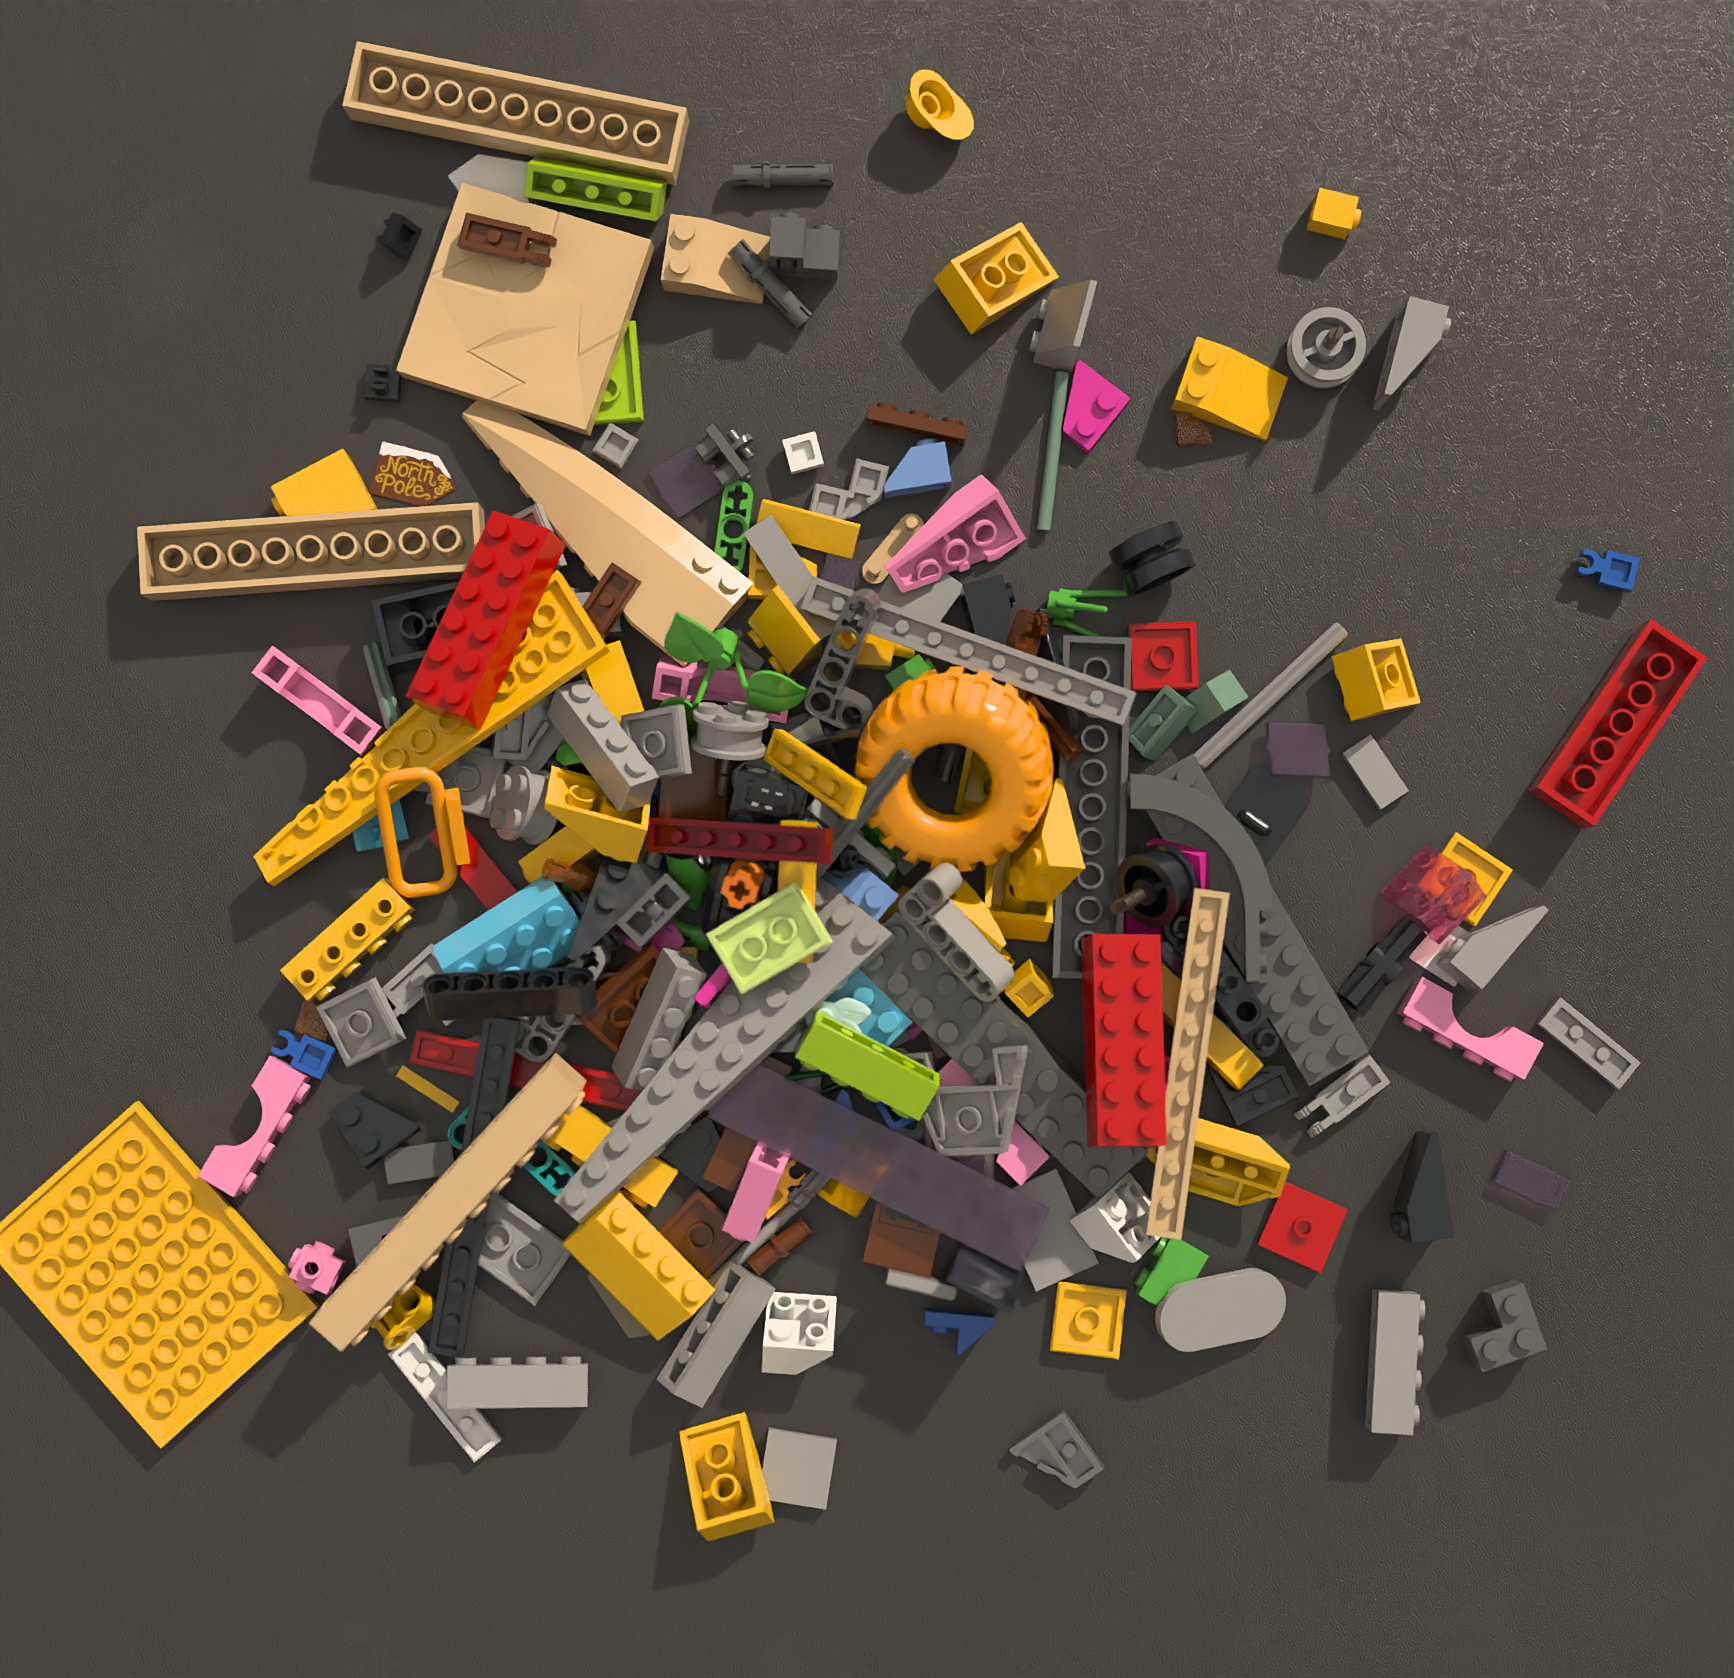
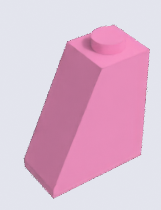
[722,1132,795,1243]

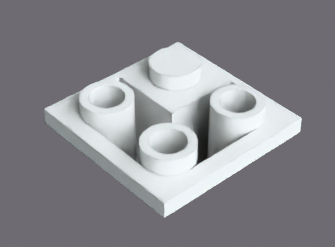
[1069,1172,1160,1263]
[762,1292,837,1375]

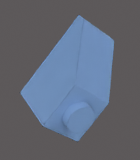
[883,439,952,499]
[821,868,899,921]

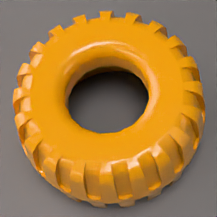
[855,666,1054,872]

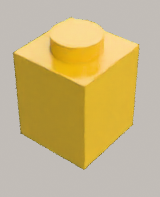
[1306,188,1361,239]

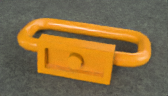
[374,767,470,898]

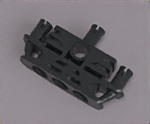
[1164,914,1279,1057]

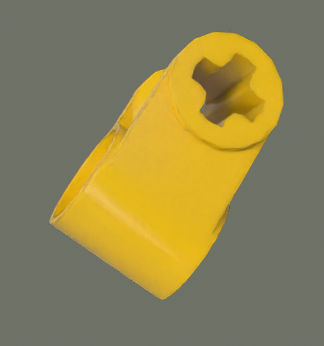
[371,1285,437,1350]

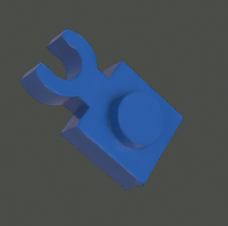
[1574,549,1640,593]
[271,1030,337,1080]

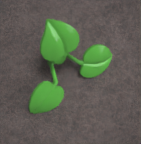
[658,612,809,737]

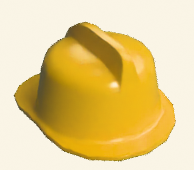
[905,69,974,140]

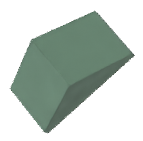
[1185,670,1248,735]

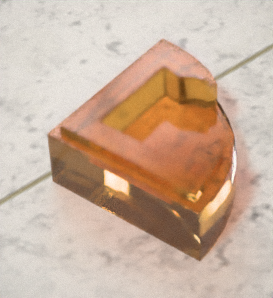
[1175,410,1212,446]
[294,999,329,1042]

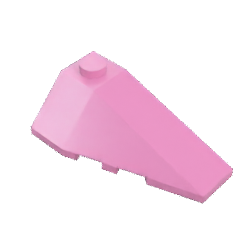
[885,474,1026,593]

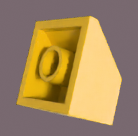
[1332,639,1421,721]

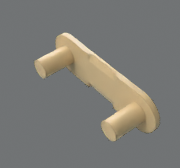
[862,514,924,584]

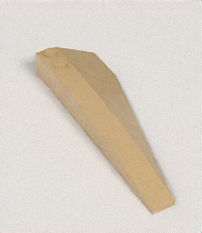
[462,400,753,667]

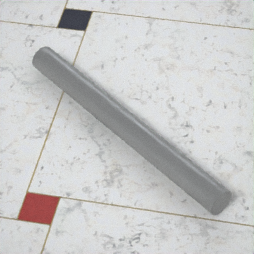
[707,1194,814,1287]

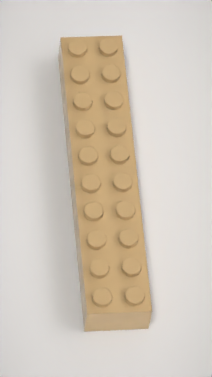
[342,41,689,185]
[137,502,485,601]
[309,1053,586,1351]

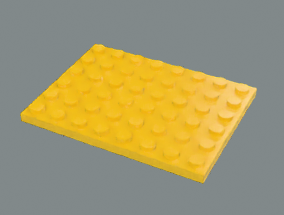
[0,1101,320,1448]

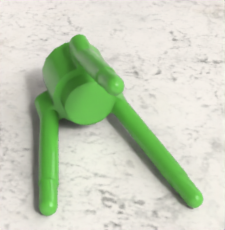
[1047,588,1127,636]

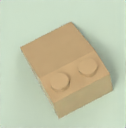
[661,214,770,304]

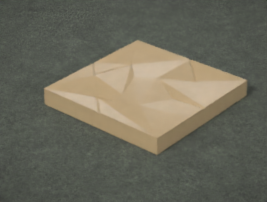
[396,182,655,436]

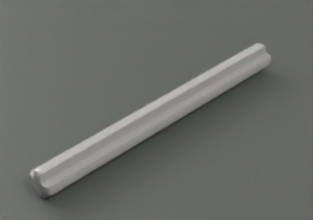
[1193,623,1348,769]

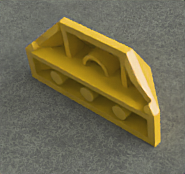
[1146,1118,1290,1206]

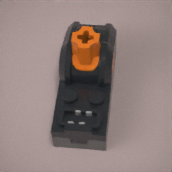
[701,764,808,940]

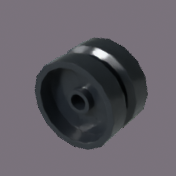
[1108,521,1196,597]

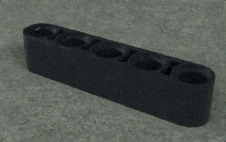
[422,967,598,1021]

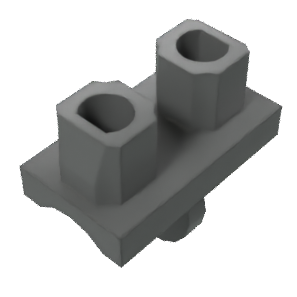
[694,424,754,488]

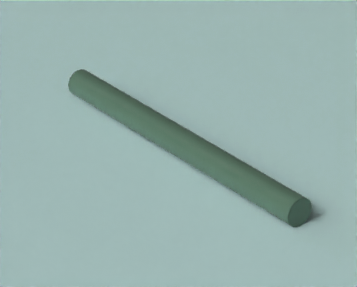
[1037,371,1069,532]

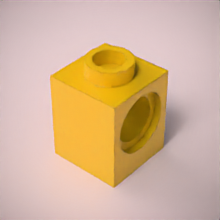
[1005,958,1054,1017]

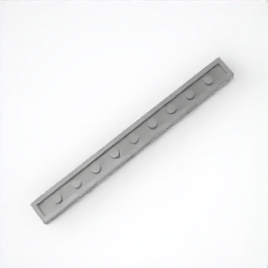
[801,576,1137,726]

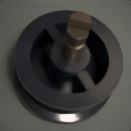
[1110,843,1199,927]

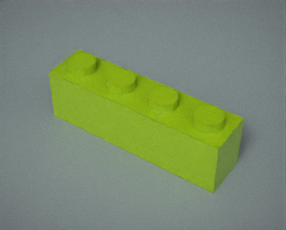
[524,156,667,221]
[795,1010,940,1121]

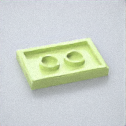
[706,881,833,995]

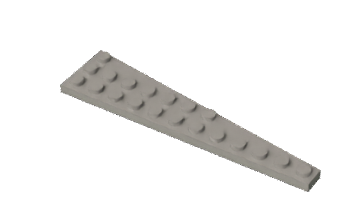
[554,878,897,1224]

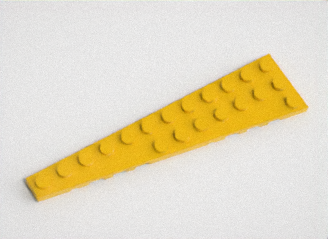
[254,570,610,886]

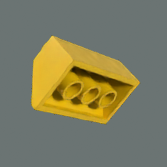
[561,1193,715,1340]

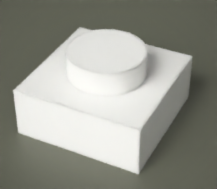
[782,431,824,475]

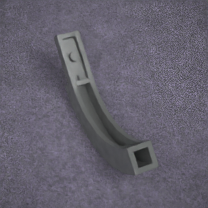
[1130,774,1273,981]

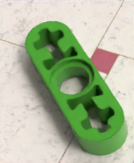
[715,480,754,573]

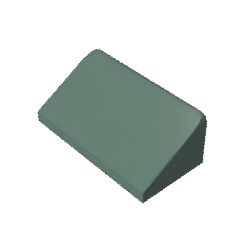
[1129,684,1197,761]

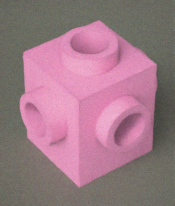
[288,1241,346,1295]

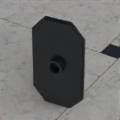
[1224,763,1307,866]

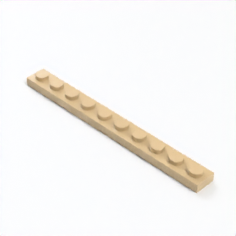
[1146,888,1230,1240]

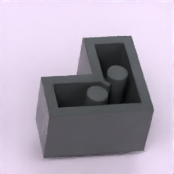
[769,212,840,280]
[1461,1279,1547,1372]

